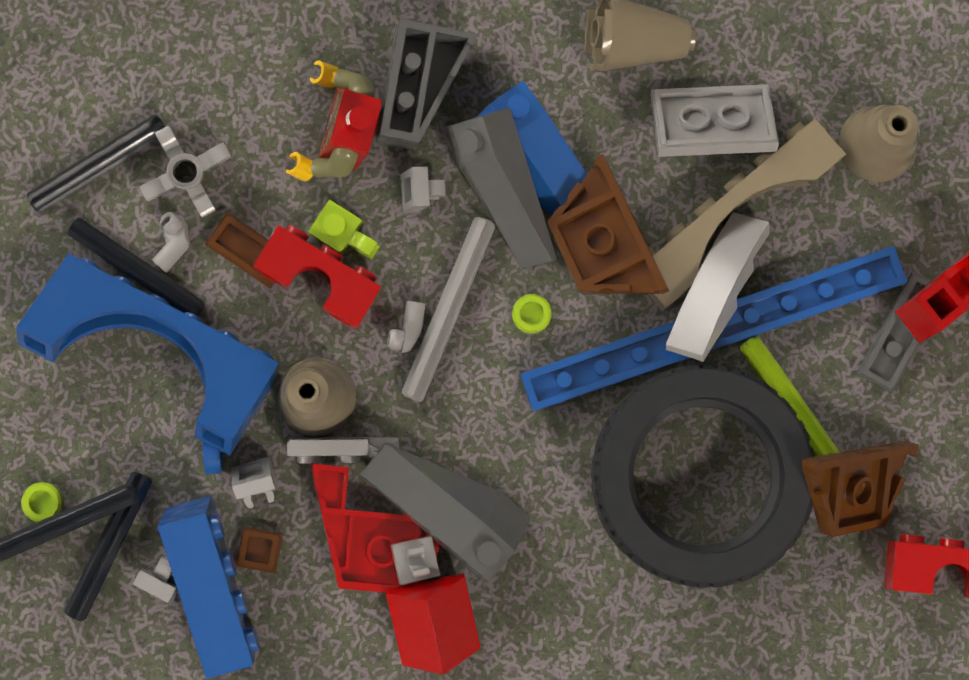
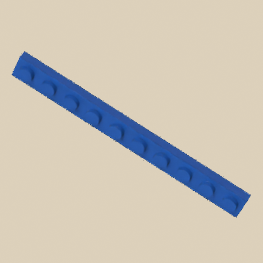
[520,246,908,412]

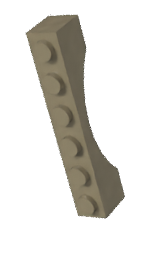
[648,119,846,311]

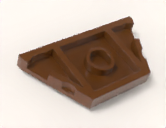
[547,154,669,294]
[802,441,919,537]

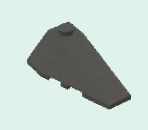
[445,107,557,268]
[360,444,531,582]

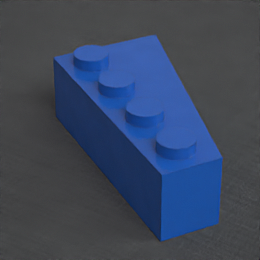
[158,495,260,679]

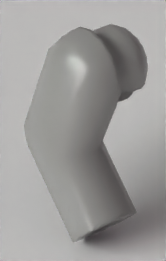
[152,212,190,273]
[387,301,426,353]

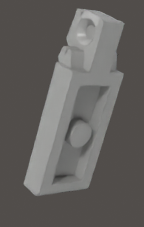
[287,437,400,463]

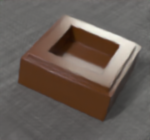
[236,527,284,574]

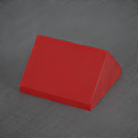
[385,573,481,675]

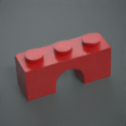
[253,225,382,330]
[894,251,969,343]
[884,534,969,598]

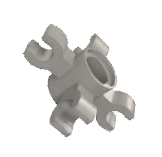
[139,126,232,218]

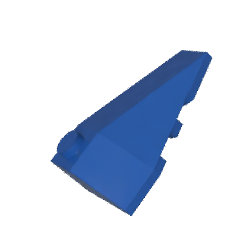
[477,81,587,216]

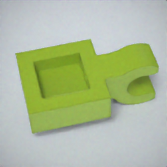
[308,199,380,260]

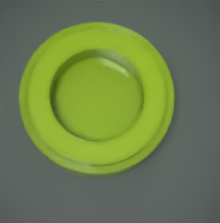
[512,294,552,334]
[21,482,64,522]

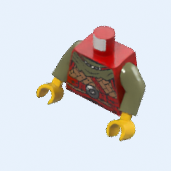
[285,60,382,182]

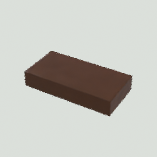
[205,212,275,289]

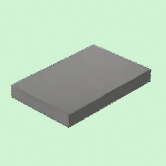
[651,84,779,157]

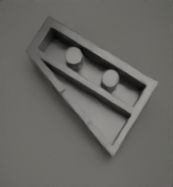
[375,18,478,150]

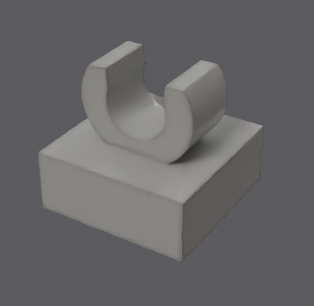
[401,167,446,213]
[231,456,275,508]
[390,536,440,585]
[133,556,179,603]

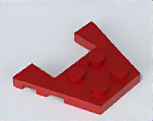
[311,464,440,593]

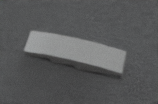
[666,212,770,361]

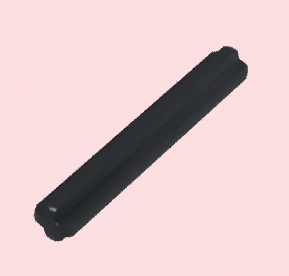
[26,115,166,212]
[67,218,205,316]
[65,472,152,621]
[0,483,138,562]

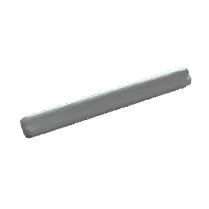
[402,217,495,402]

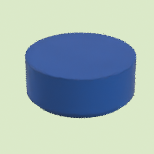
[203,442,223,475]

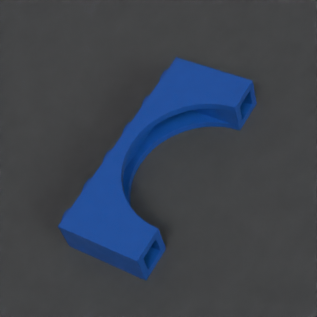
[16,253,279,455]

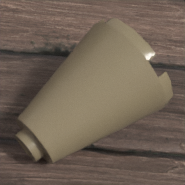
[585,0,696,72]
[839,105,918,183]
[277,358,356,437]

